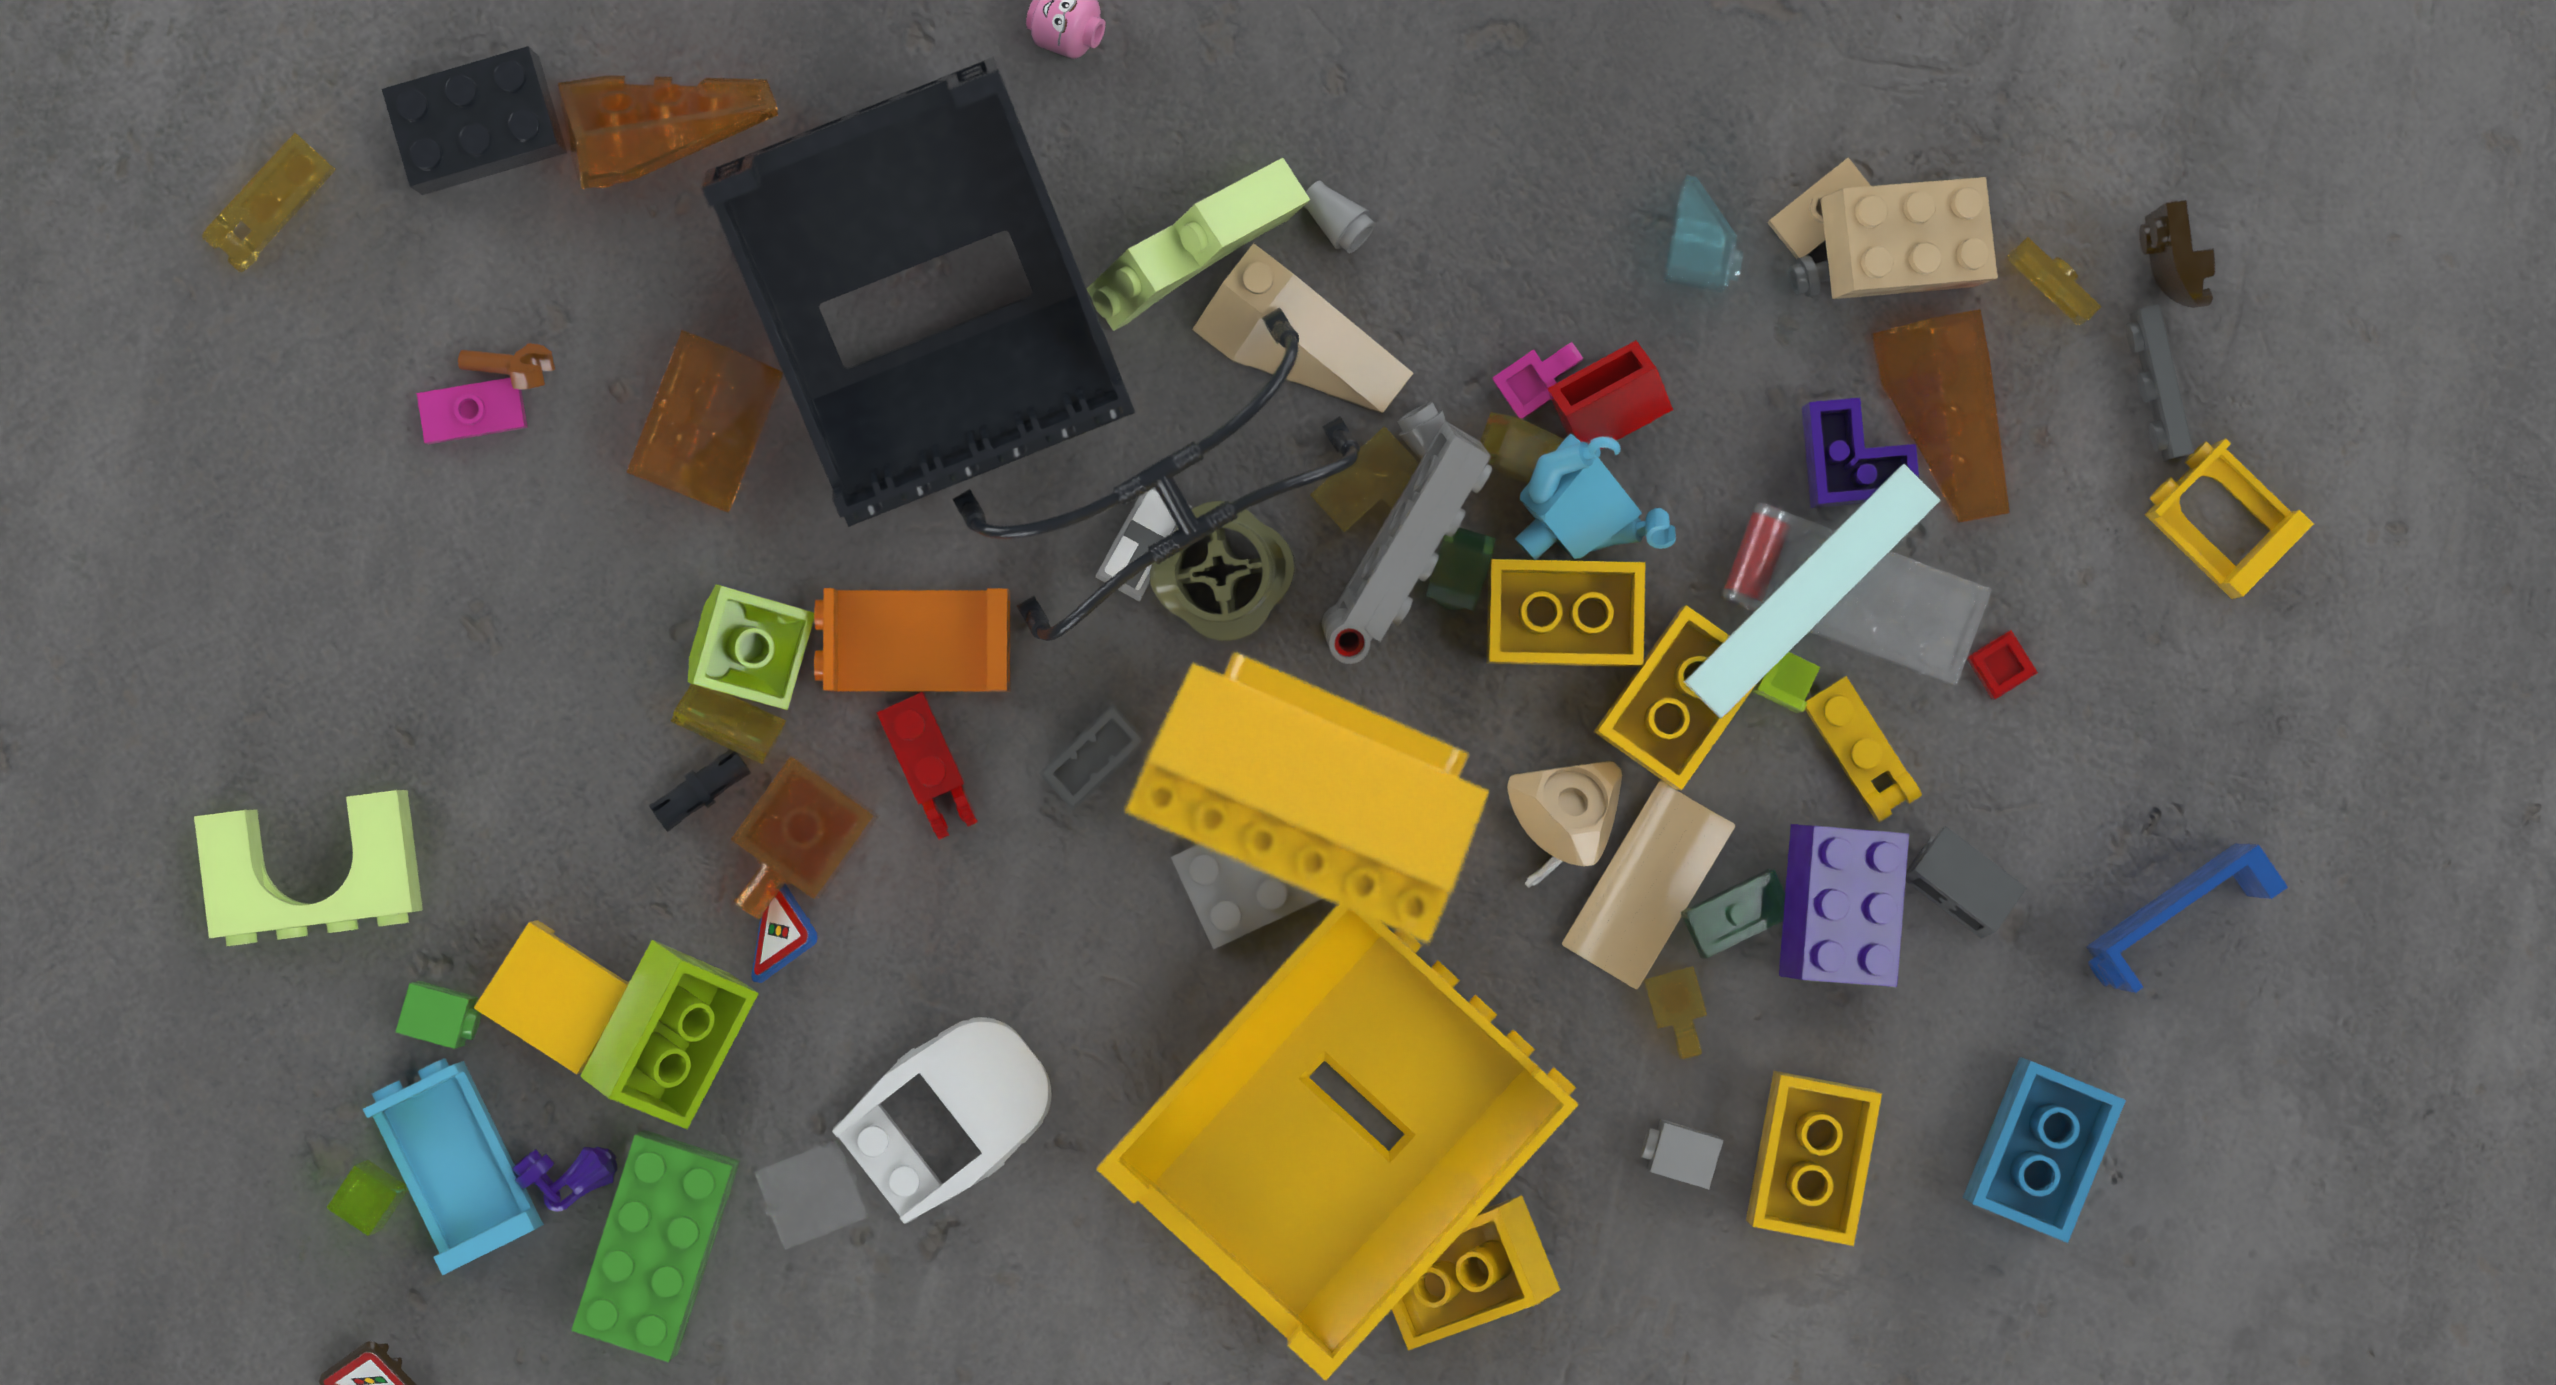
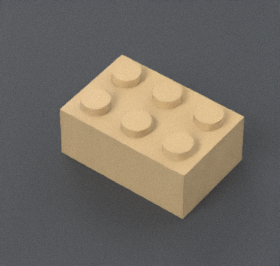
[1821,177,1998,299]

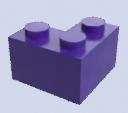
[1802,397,1919,508]

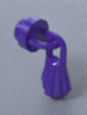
[512,1146,618,1212]

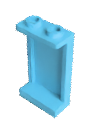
[363,1058,544,1275]

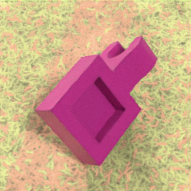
[1492,342,1583,421]

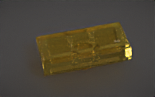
[2007,237,2102,325]
[671,684,786,764]

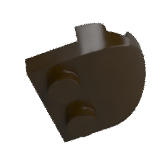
[2139,200,2215,308]

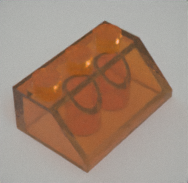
[626,330,784,513]

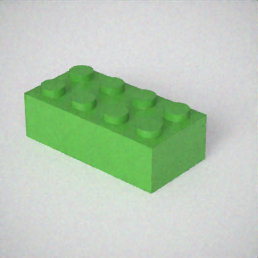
[571,1130,740,1362]

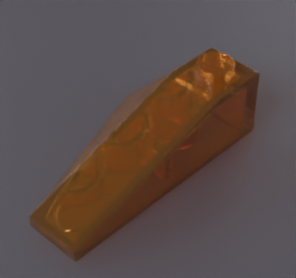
[558,75,778,189]
[1871,309,2010,523]

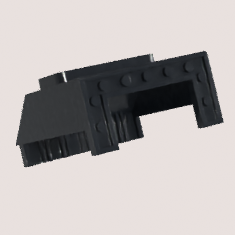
[701,57,1136,527]

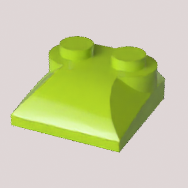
[688,584,814,710]

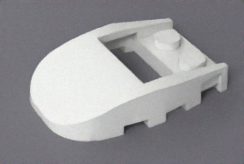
[832,1017,1052,1224]

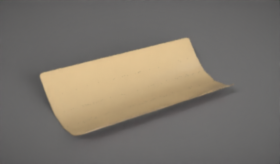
[1562,780,1735,989]

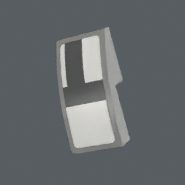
[1096,488,1192,602]

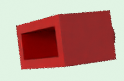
[1547,340,1673,450]

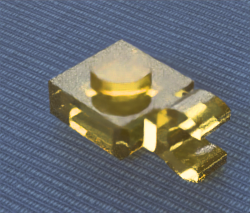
[1643,966,1707,1059]

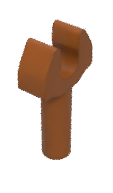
[458,343,555,389]

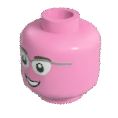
[1026,0,1105,59]

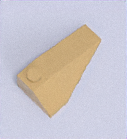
[1192,243,1414,414]

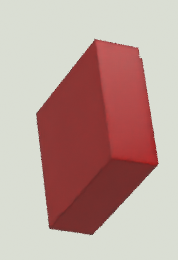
[1966,630,2038,700]

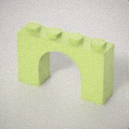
[194,790,423,946]

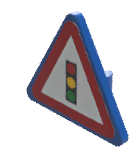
[751,872,818,983]

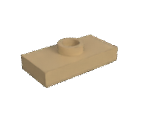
[1767,158,1871,259]

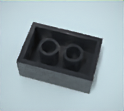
[382,46,567,195]

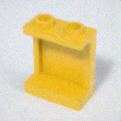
[474,920,630,1074]

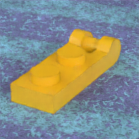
[1805,676,1922,823]

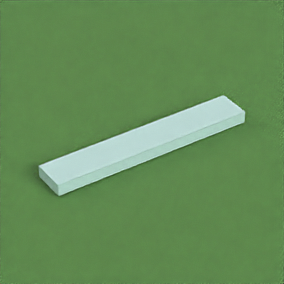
[1684,464,1940,718]

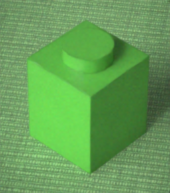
[395,981,481,1049]

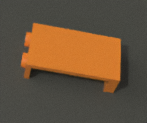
[814,588,1011,692]

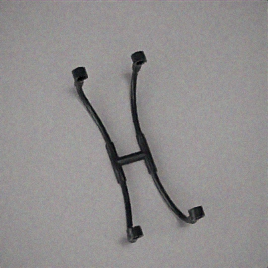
[952,307,1360,641]

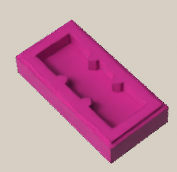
[416,378,528,444]

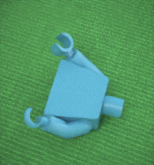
[1515,434,1676,560]

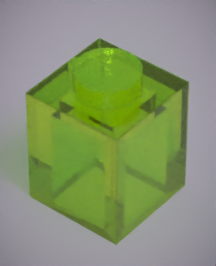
[326,1160,408,1236]

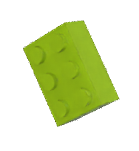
[580,940,759,1130]

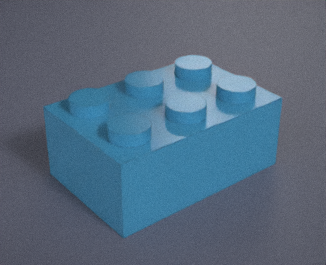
[1962,1057,2126,1243]

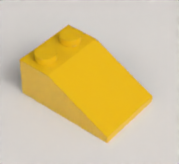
[1392,1195,1560,1351]

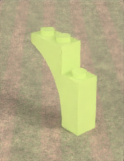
[1087,158,1310,331]

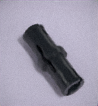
[649,747,751,832]

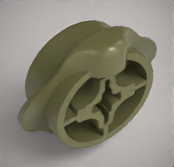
[1149,501,1296,641]

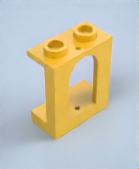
[2145,439,2314,599]

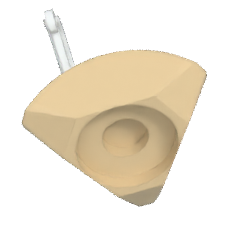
[1507,761,1622,888]

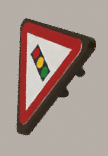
[319,1341,417,1385]

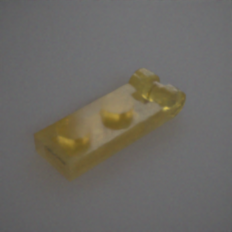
[202,133,337,273]

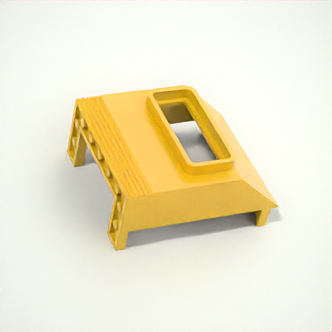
[1125,652,1489,943]

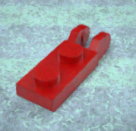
[877,692,978,840]

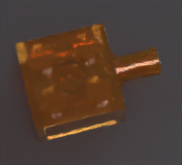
[731,756,880,920]

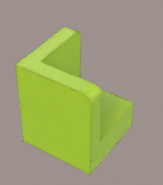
[1751,652,1821,713]

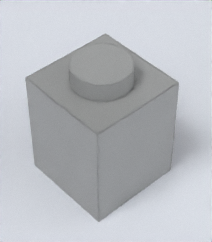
[1641,1119,1724,1189]

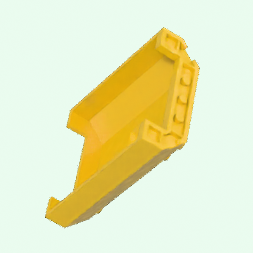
[1096,904,1579,1381]

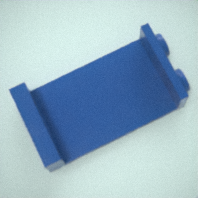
[2086,843,2288,993]

